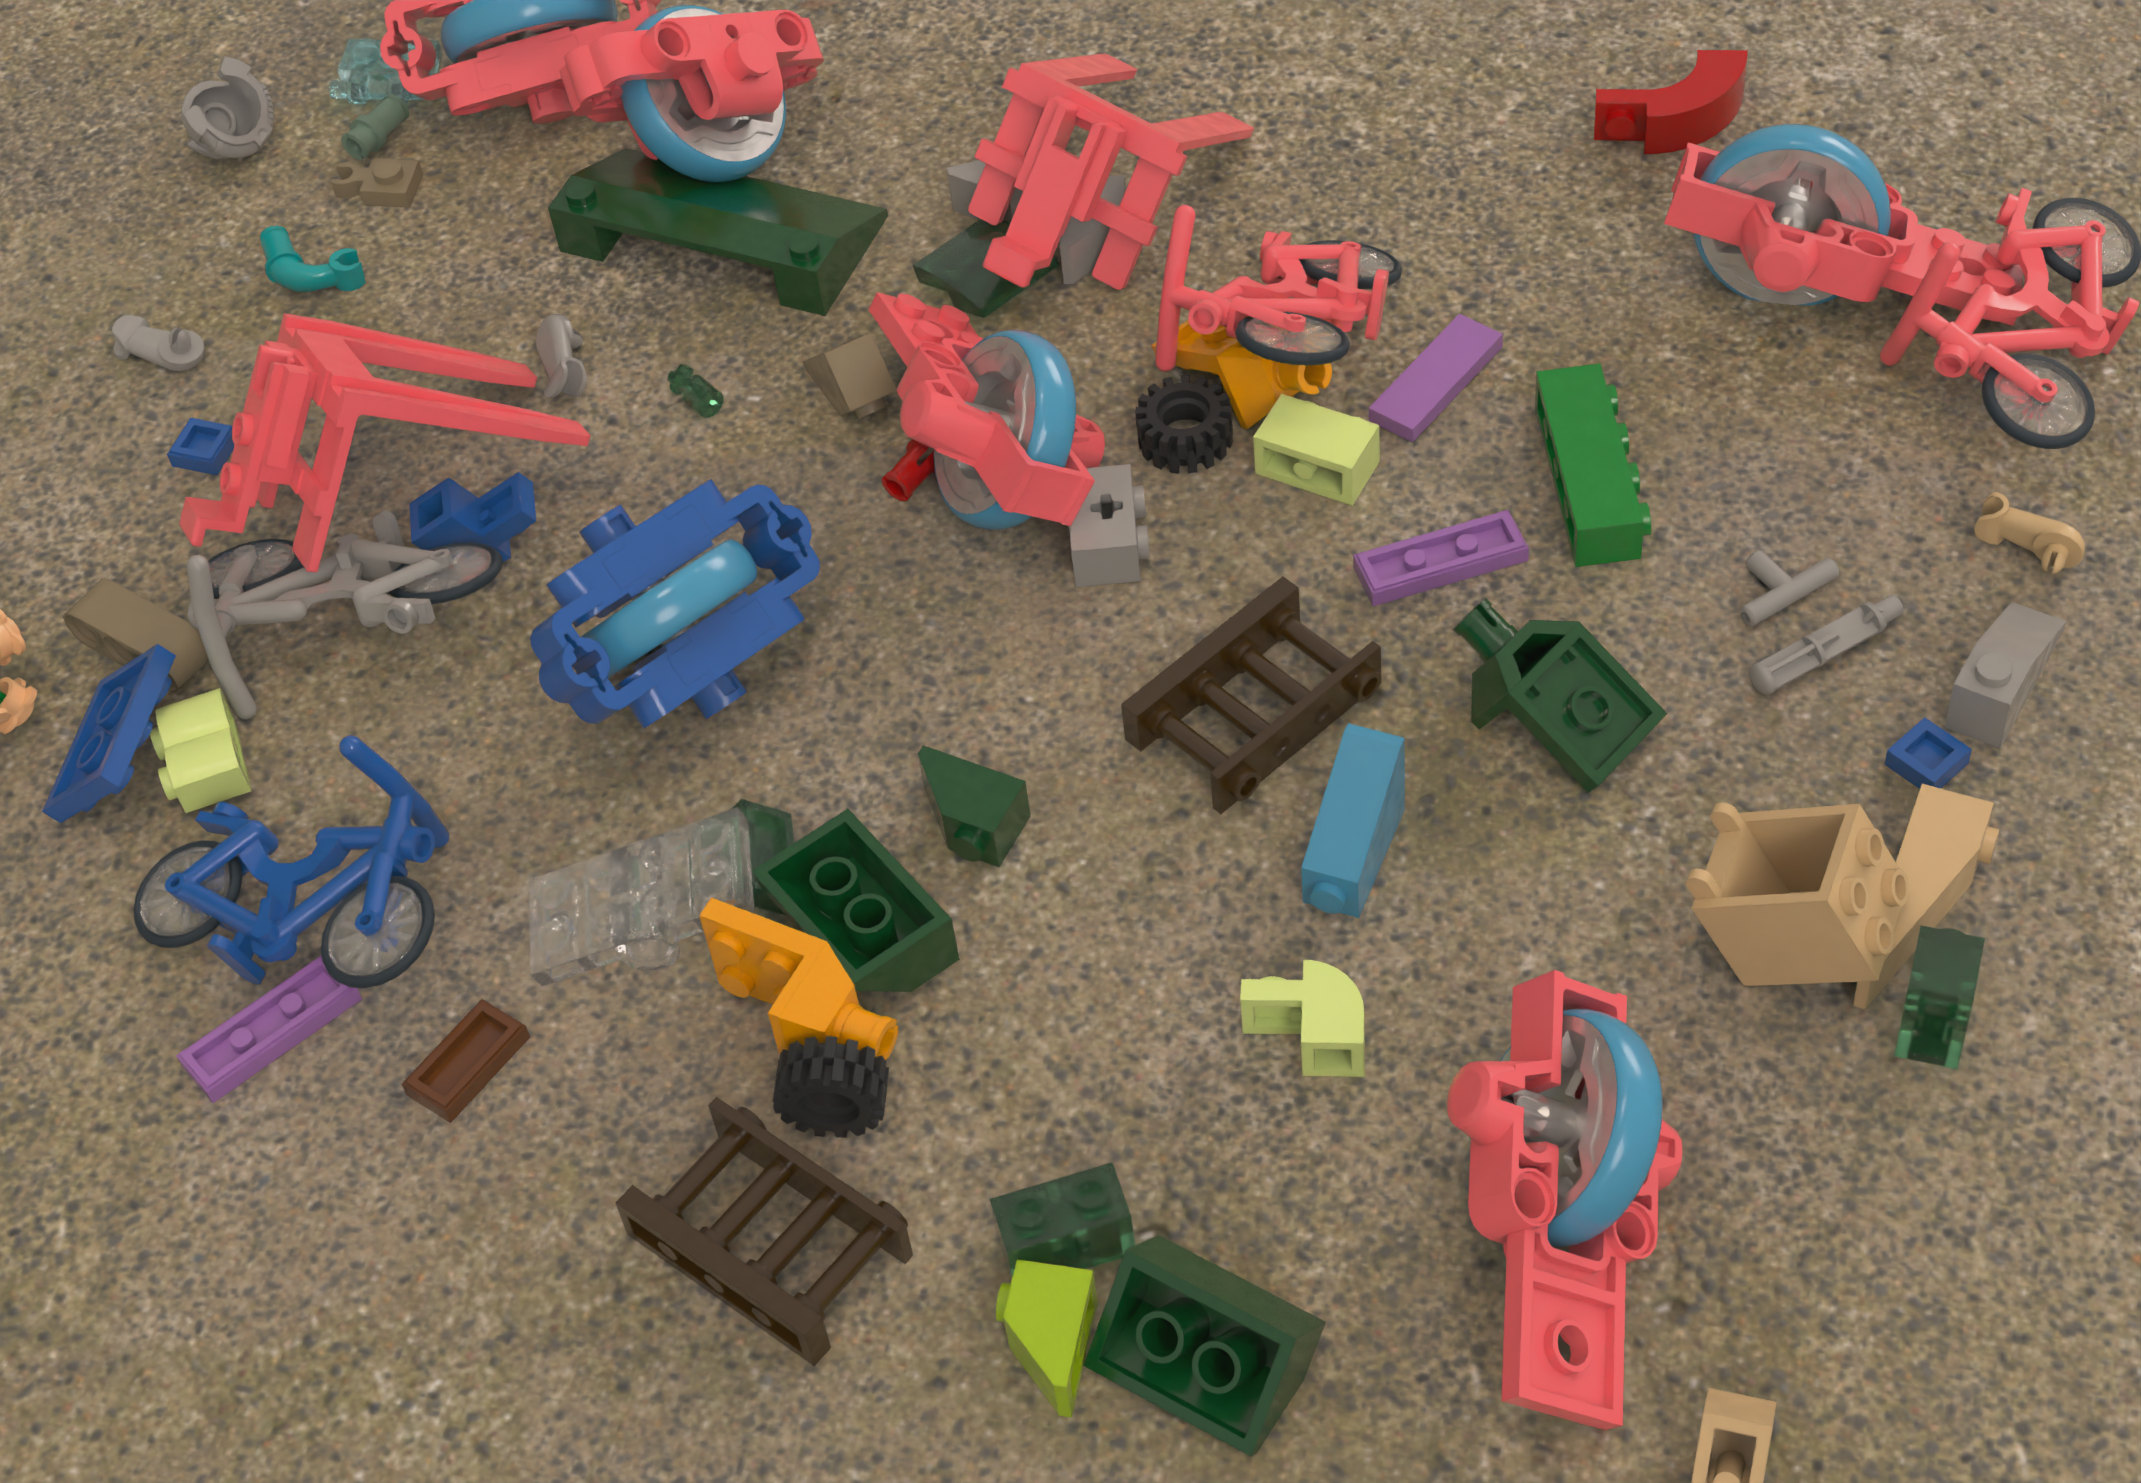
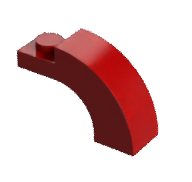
[1594,50,1748,154]

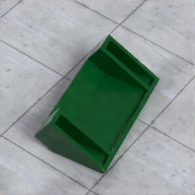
[548,148,888,316]

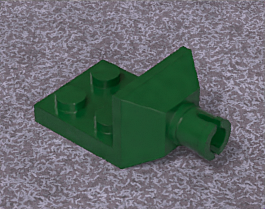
[1452,598,1668,793]

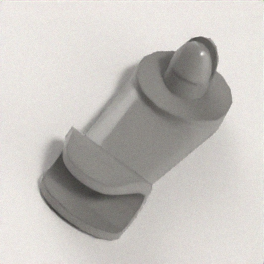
[536,314,587,398]
[112,315,205,372]

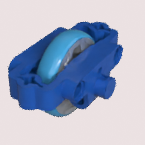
[530,479,820,728]

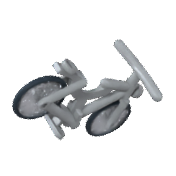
[186,510,503,720]

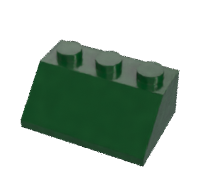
[751,809,960,992]
[1083,1235,1326,1457]

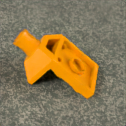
[1151,320,1332,429]
[699,897,898,1060]

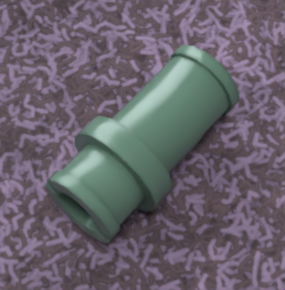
[341,94,409,160]

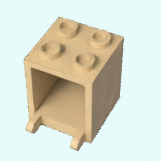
[1686,802,1909,986]

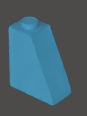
[1301,723,1405,918]

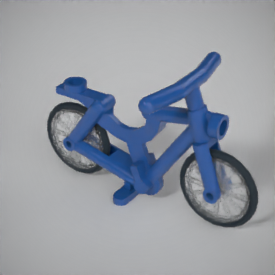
[133,735,449,989]

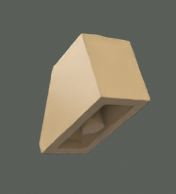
[1691,1388,1777,1483]

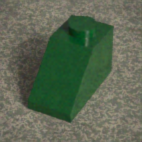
[918,745,1031,867]

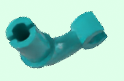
[260,225,366,292]

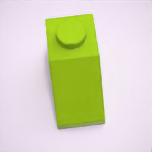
[996,1260,1098,1418]

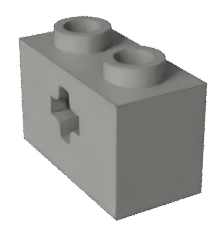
[1069,464,1150,587]

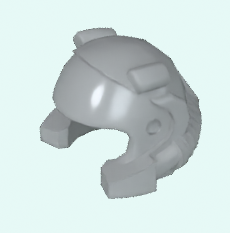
[180,56,274,159]

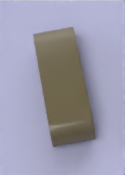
[63,578,209,692]

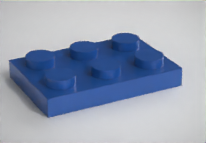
[42,644,176,823]

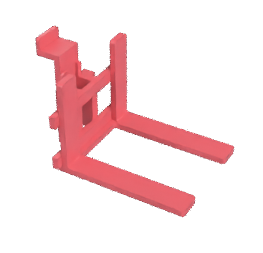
[968,53,1254,290]

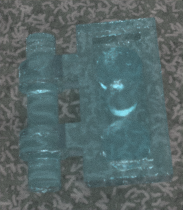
[329,38,443,104]

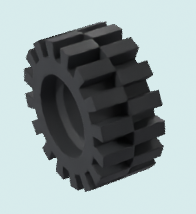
[1135,375,1233,474]
[772,1036,889,1138]

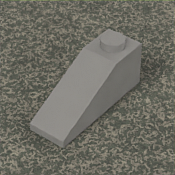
[1945,602,2066,749]

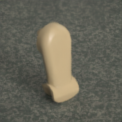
[1974,492,2085,573]

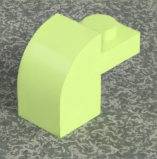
[1240,960,1365,1077]

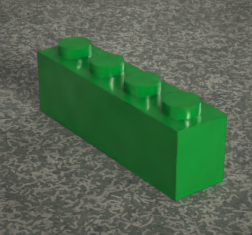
[1535,363,1651,567]

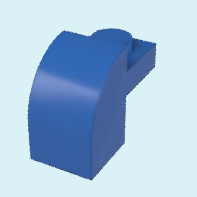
[409,472,536,568]

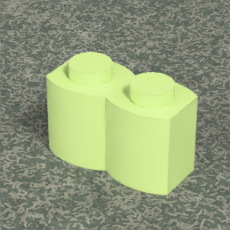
[150,688,251,813]

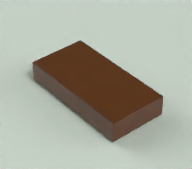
[402,999,530,1123]

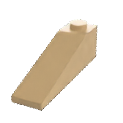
[1853,784,2000,1010]

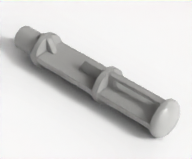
[1749,595,1904,695]

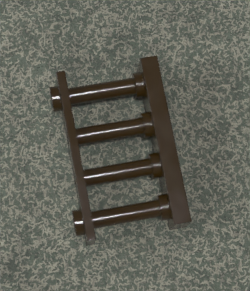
[1121,576,1382,814]
[615,1097,913,1366]

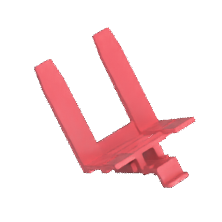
[179,313,591,573]

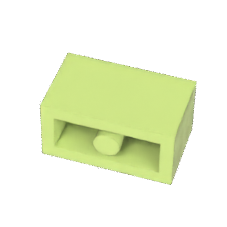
[1253,394,1380,506]

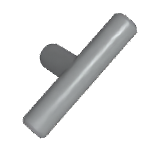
[1740,551,1839,626]

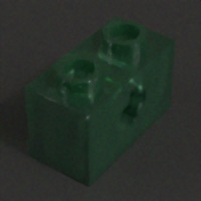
[1894,925,1985,1069]
[990,1162,1135,1281]

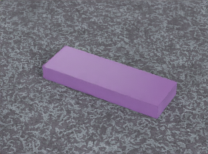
[1369,313,1503,443]
[1353,510,1529,606]
[176,955,362,1103]

